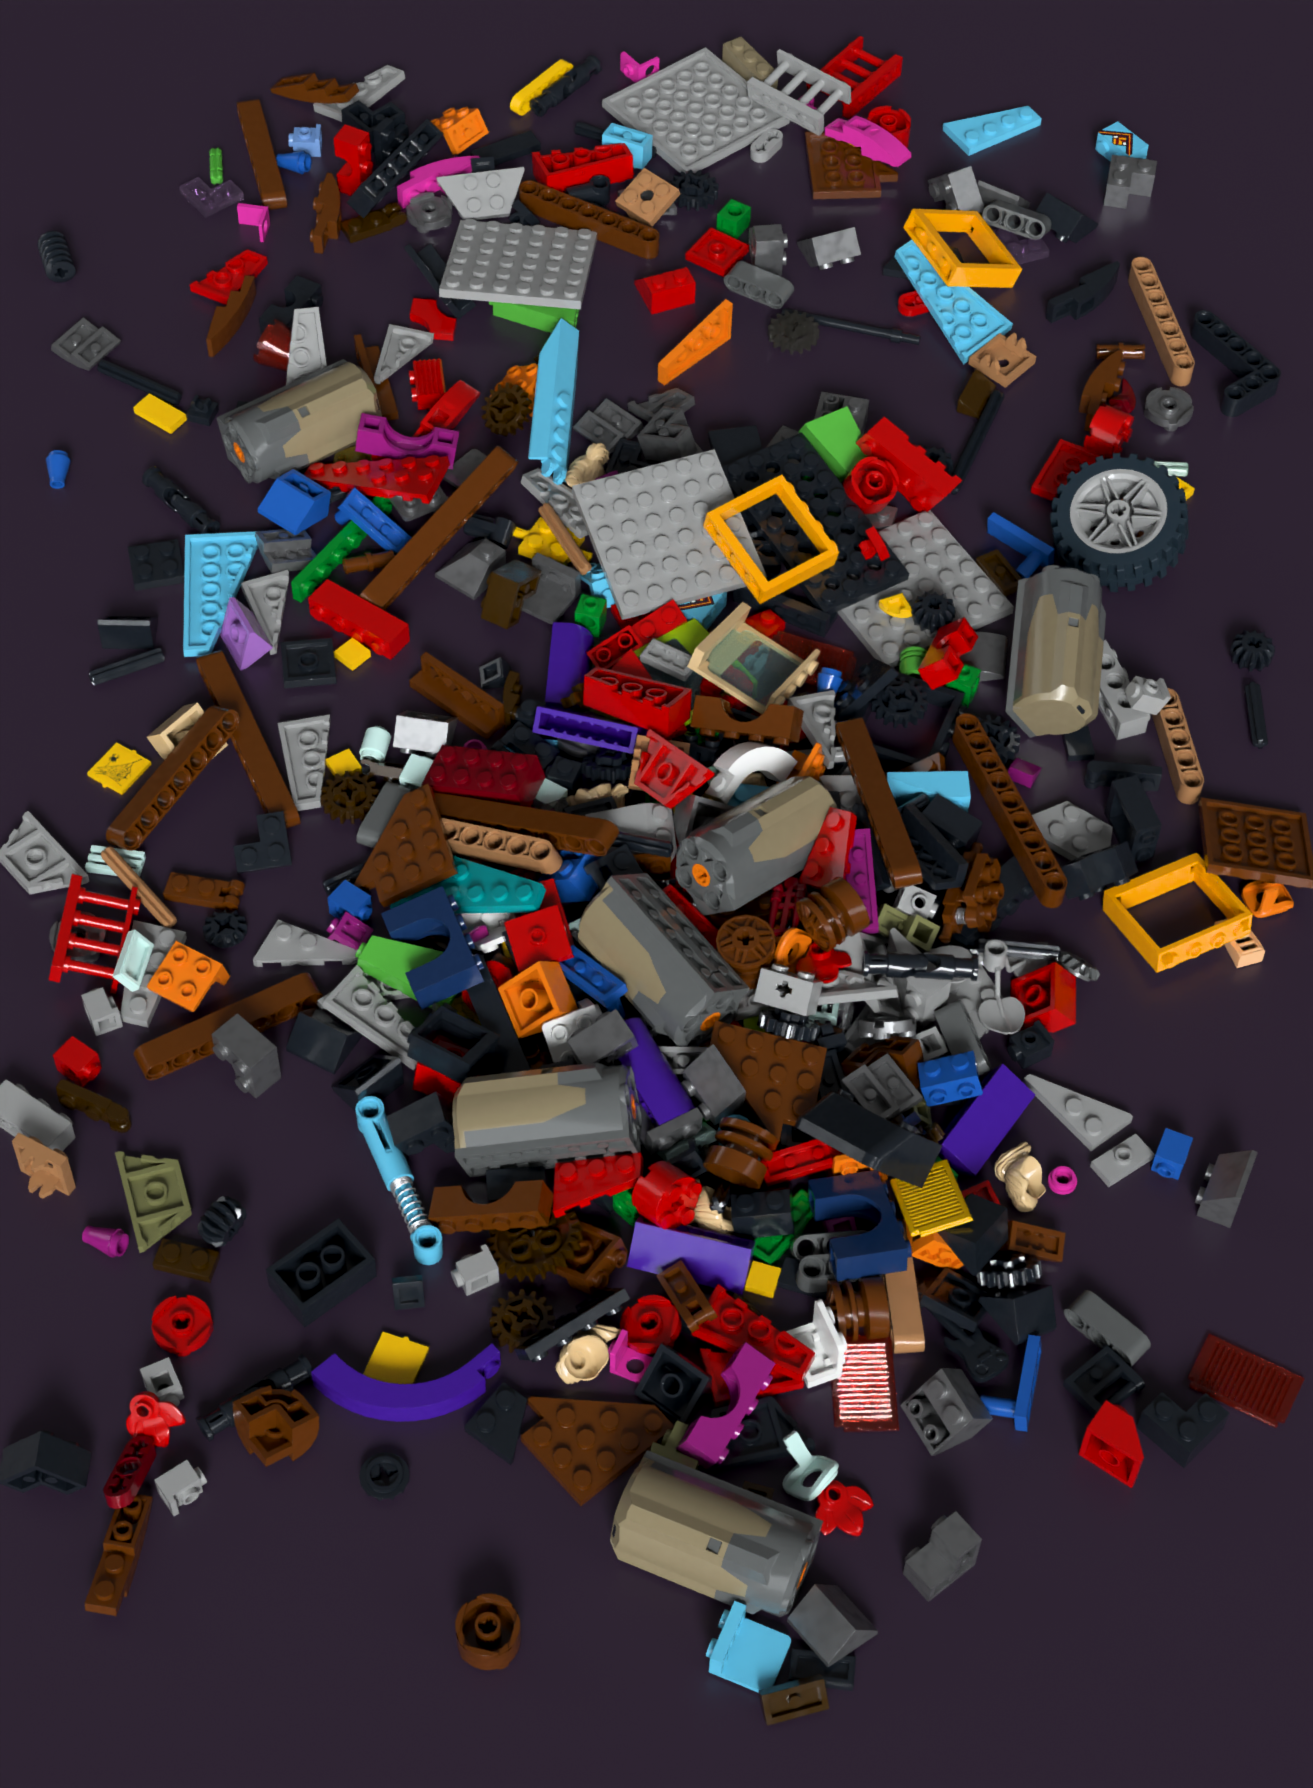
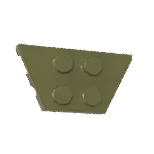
[115,1151,192,1253]

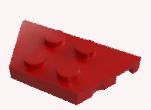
[634,729,715,809]

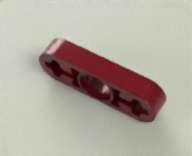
[103,1436,157,1509]

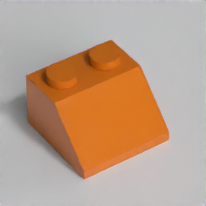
[498,961,578,1038]

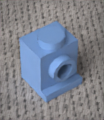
[289,124,322,157]

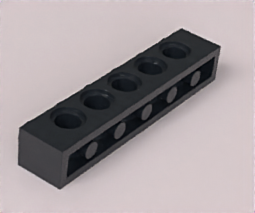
[346,119,444,219]

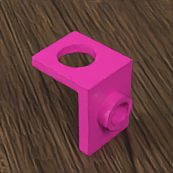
[620,51,660,83]
[237,203,270,242]
[608,1329,653,1384]

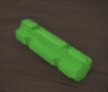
[209,148,223,185]

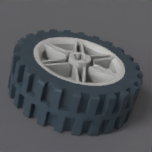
[1050,453,1189,592]

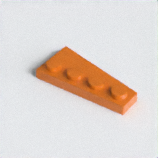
[658,299,733,386]

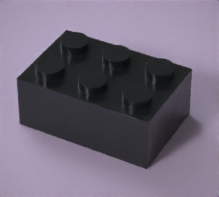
[266,1218,377,1328]

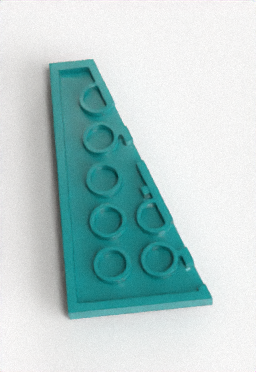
[390,856,546,914]

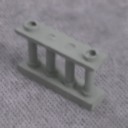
[747,49,851,136]

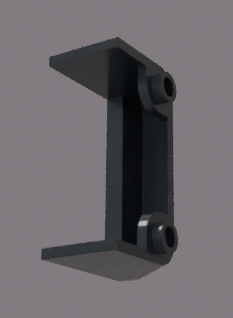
[794,1088,943,1188]

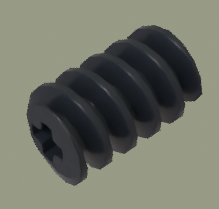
[37,231,76,283]

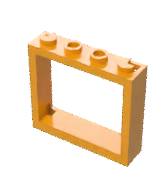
[903,209,1022,288]
[703,475,839,604]
[1103,852,1253,973]

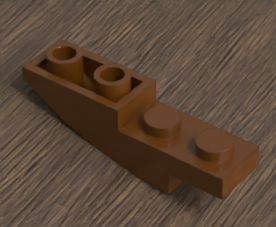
[310,172,342,254]
[1079,350,1126,432]
[84,1494,153,1616]

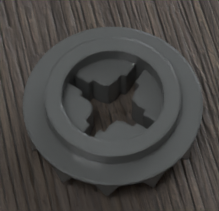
[1058,952,1100,982]

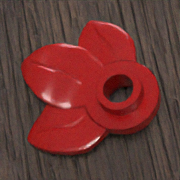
[796,942,852,983]
[126,1391,186,1447]
[815,1480,874,1537]

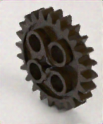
[486,1205,583,1282]

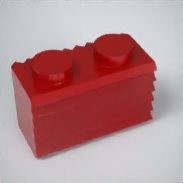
[409,358,446,410]

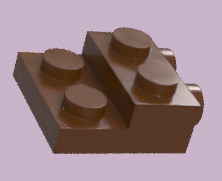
[550,1220,628,1295]

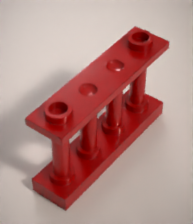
[807,36,903,120]
[49,874,141,994]

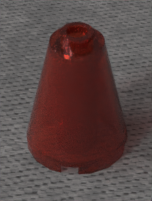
[253,319,291,372]

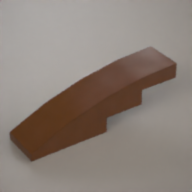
[270,72,359,104]
[206,275,256,357]
[997,1220,1066,1263]

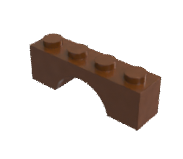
[690,695,804,746]
[428,1180,554,1234]

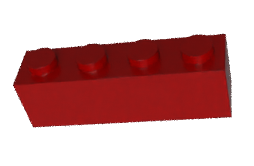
[308,579,410,660]

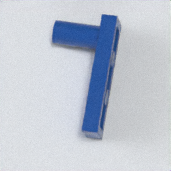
[335,487,412,556]
[987,512,1054,579]
[559,945,628,1018]
[980,1335,1042,1432]

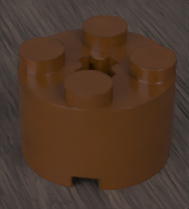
[455,1593,521,1670]

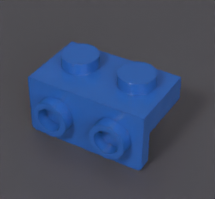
[918,1050,983,1107]

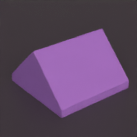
[220,597,273,670]

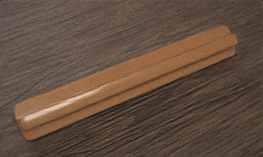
[539,503,592,575]
[101,846,177,928]

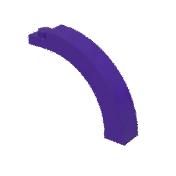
[311,1344,501,1422]

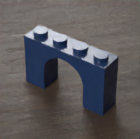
[381,886,485,1009]
[808,1170,912,1281]

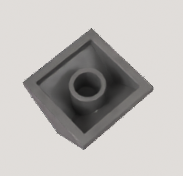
[977,180,1030,223]
[787,1584,878,1667]

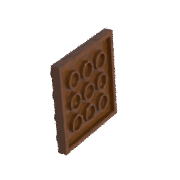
[1198,797,1313,889]

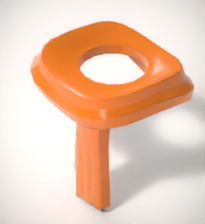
[1241,880,1294,918]
[774,924,812,974]

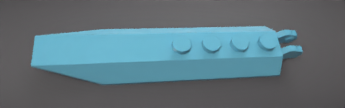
[528,318,579,485]

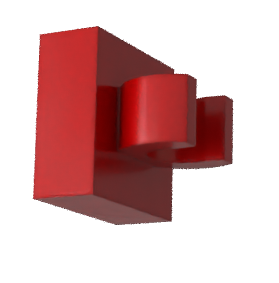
[858,526,890,561]

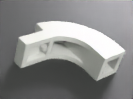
[705,742,798,804]

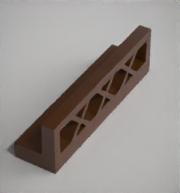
[354,334,399,421]
[409,652,505,740]

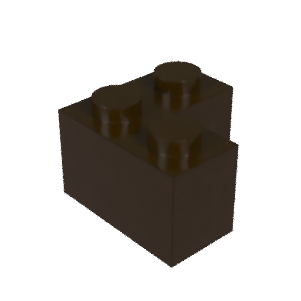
[481,559,542,629]

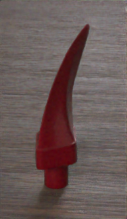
[1109,378,1136,414]

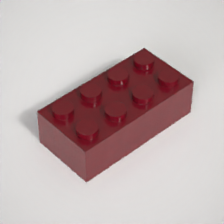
[422,745,546,807]

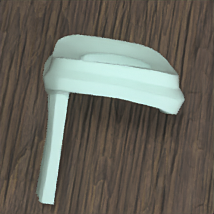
[782,1431,839,1501]

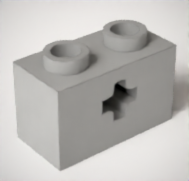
[754,963,823,1016]

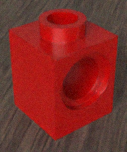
[53,1036,102,1087]

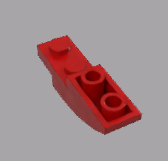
[412,380,480,437]
[586,599,688,670]

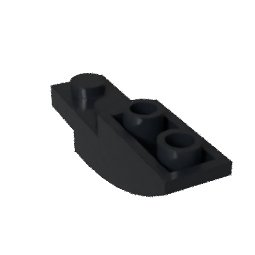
[1046,261,1120,323]

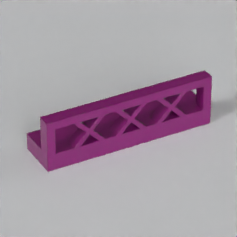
[846,828,879,934]

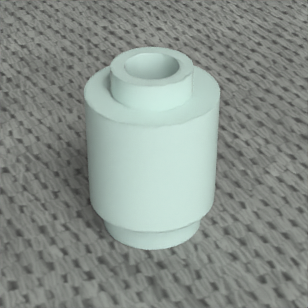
[359,726,391,766]

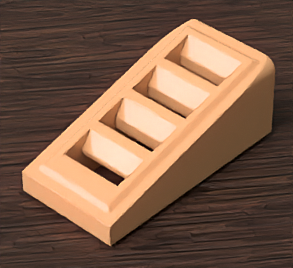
[1214,918,1265,968]

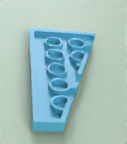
[894,240,1013,365]
[183,531,258,657]

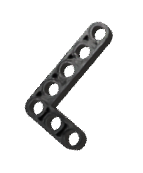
[1191,310,1281,417]

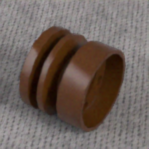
[796,877,870,952]
[716,915,776,990]
[703,1117,779,1189]
[825,1275,890,1342]

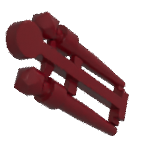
[768,877,807,937]

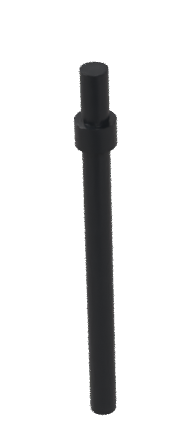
[781,308,921,345]

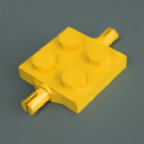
[513,517,593,566]

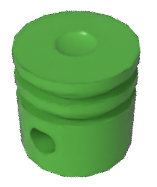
[899,646,927,680]

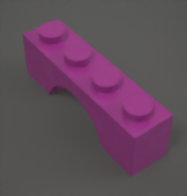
[355,413,459,470]
[676,1342,776,1470]

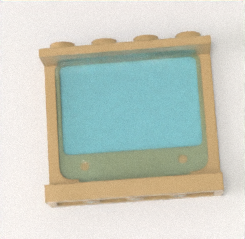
[687,602,820,714]

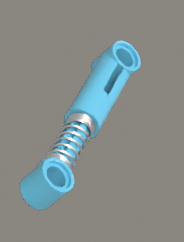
[355,1096,443,1265]

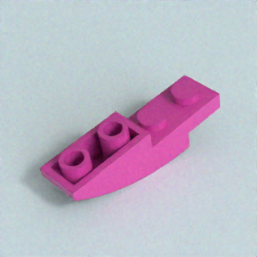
[825,116,911,167]
[397,156,480,209]

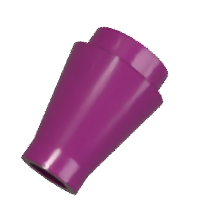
[82,1225,129,1258]

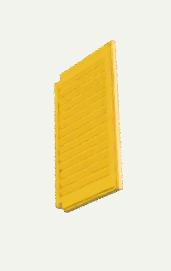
[890,1159,973,1237]

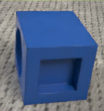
[328,880,372,922]
[1151,1128,1193,1180]

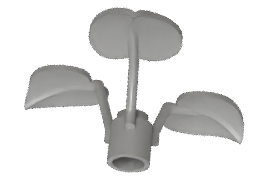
[923,940,1048,1035]

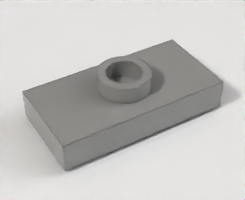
[640,638,693,682]
[1090,1134,1154,1187]

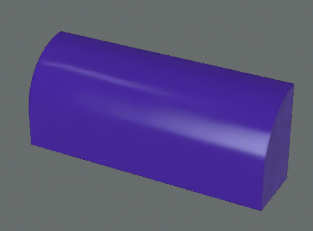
[545,622,594,712]
[532,705,648,754]
[614,1018,696,1128]
[938,1064,1036,1177]
[627,1215,756,1294]

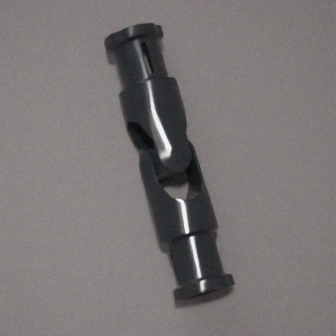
[530,55,602,117]
[142,466,220,534]
[862,951,978,981]
[195,1354,313,1442]

